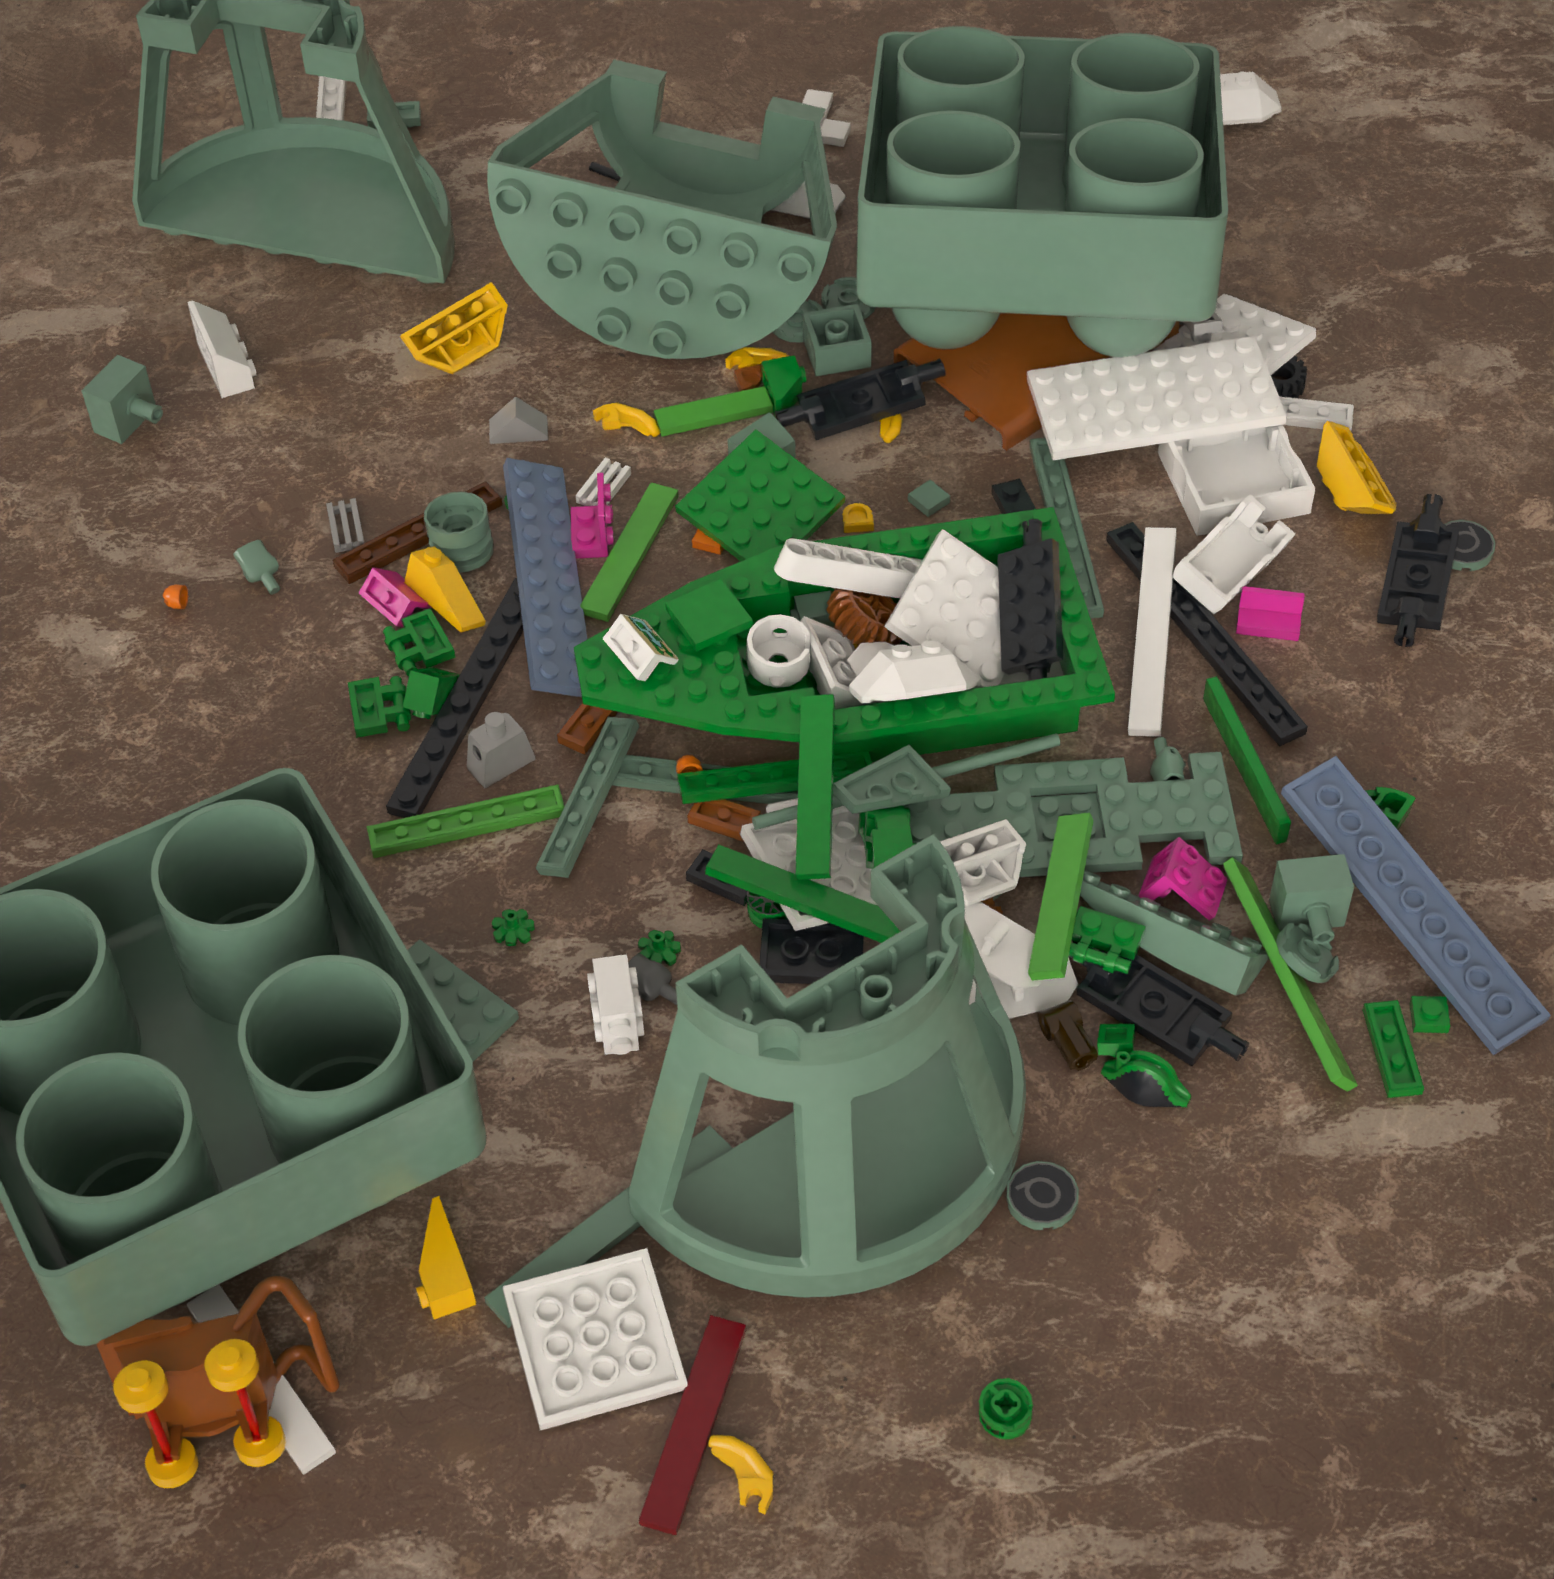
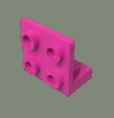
[571,473,614,559]
[1138,837,1228,921]

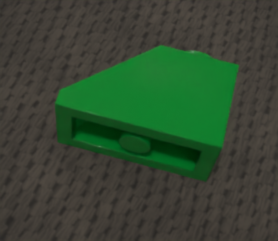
[761,355,806,418]
[403,667,460,719]

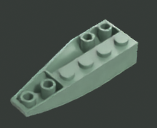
[1080,870,1269,996]

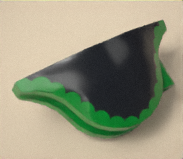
[1101,1050,1191,1107]

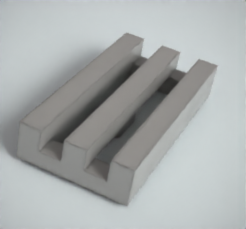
[326,498,364,553]

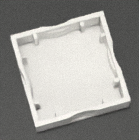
[1158,424,1315,536]

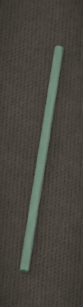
[752,733,1060,830]

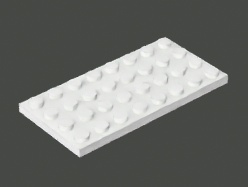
[1027,336,1287,460]

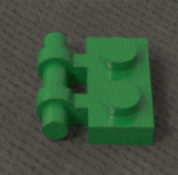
[383,608,455,676]
[348,676,411,738]
[1069,906,1146,974]

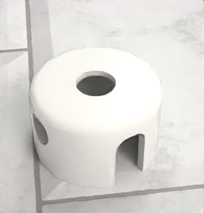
[746,614,811,688]

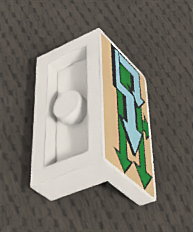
[603,614,679,681]

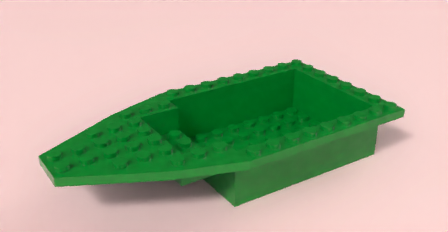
[574,507,1115,762]

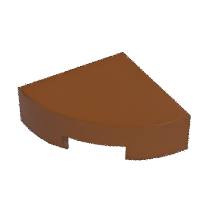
[734,364,762,391]

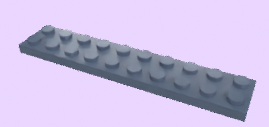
[503,458,587,697]
[1281,756,1551,1055]

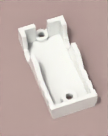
[1172,494,1296,614]

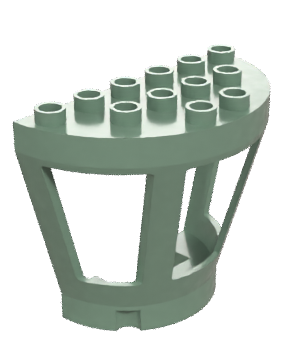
[132,0,455,283]
[487,60,837,359]
[628,834,1026,1297]

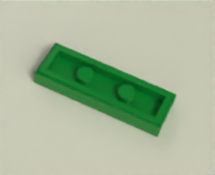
[1362,1000,1424,1098]

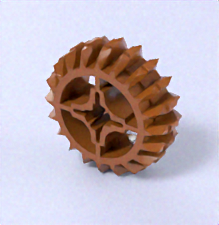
[826,588,903,646]

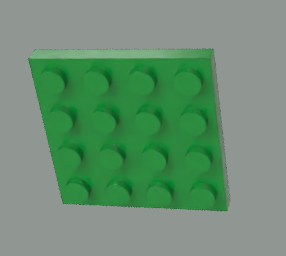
[675,429,845,561]

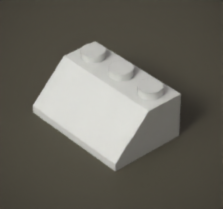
[187,301,257,398]
[800,616,879,709]

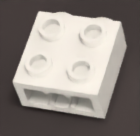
[587,954,644,1055]

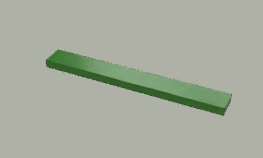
[1223,857,1358,1092]

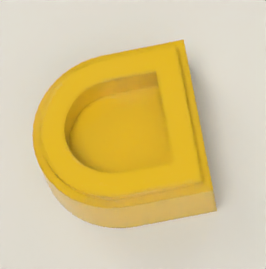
[842,503,874,533]

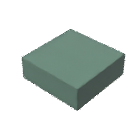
[908,480,950,517]

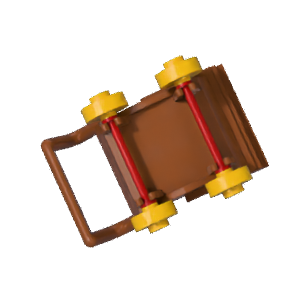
[96,1276,339,1488]

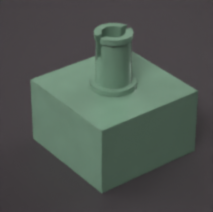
[82,355,163,444]
[1269,854,1354,944]

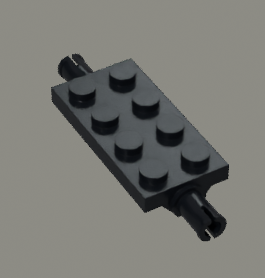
[775,358,946,440]
[1377,494,1459,647]
[998,519,1063,681]
[1069,941,1249,1066]

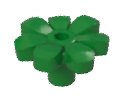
[492,909,535,946]
[638,930,681,966]

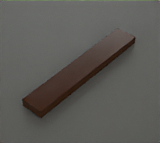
[332,481,503,585]

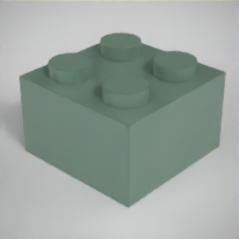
[802,304,872,377]

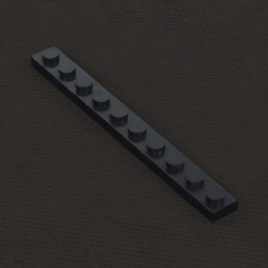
[1106,522,1308,747]
[386,578,524,818]

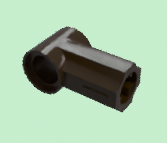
[1038,1000,1098,1071]

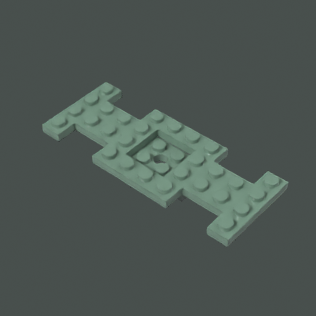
[903,752,1243,877]

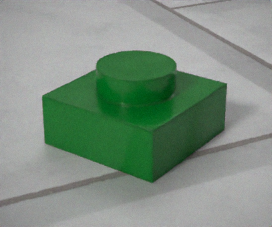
[1409,996,1450,1033]
[1097,1024,1135,1057]

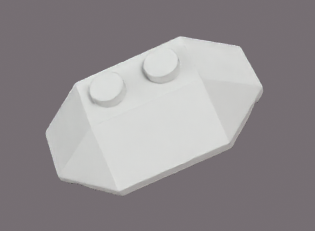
[1220,72,1281,125]
[849,640,981,703]
[940,819,1026,906]

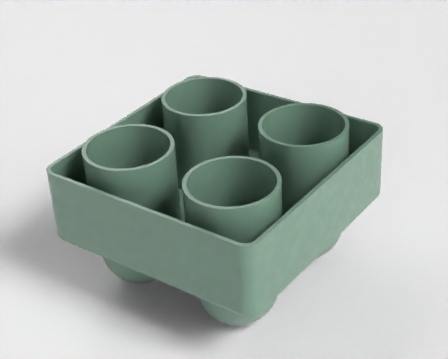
[856,26,1228,358]
[0,768,487,1346]

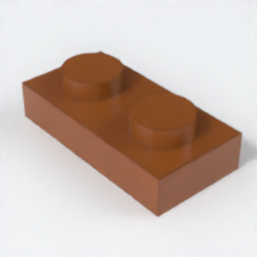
[557,703,618,755]
[687,799,761,842]

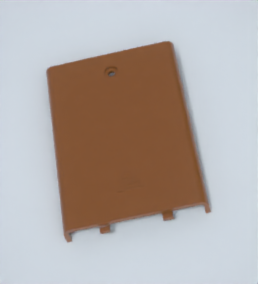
[893,313,1180,451]

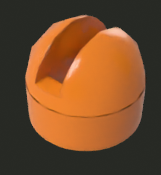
[163,584,188,609]
[676,755,703,774]

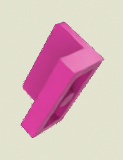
[359,568,431,627]
[1236,586,1305,641]

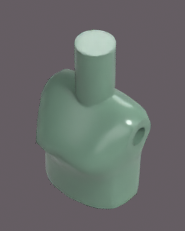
[233,540,280,595]
[1150,737,1186,781]

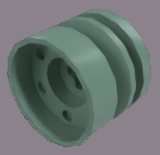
[424,492,494,572]

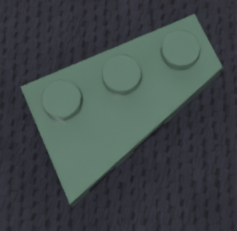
[833,745,951,814]

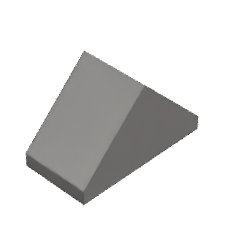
[489,397,548,444]

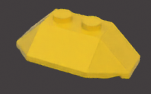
[400,282,508,374]
[1317,421,1397,514]

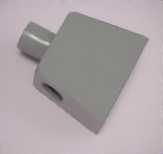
[467,712,536,788]

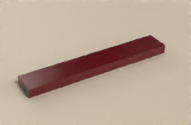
[639,1315,747,1536]

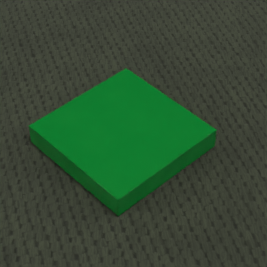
[665,578,753,651]

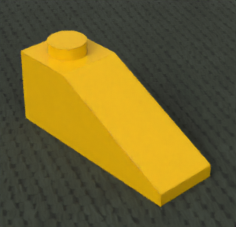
[404,546,486,633]
[416,1196,476,1320]

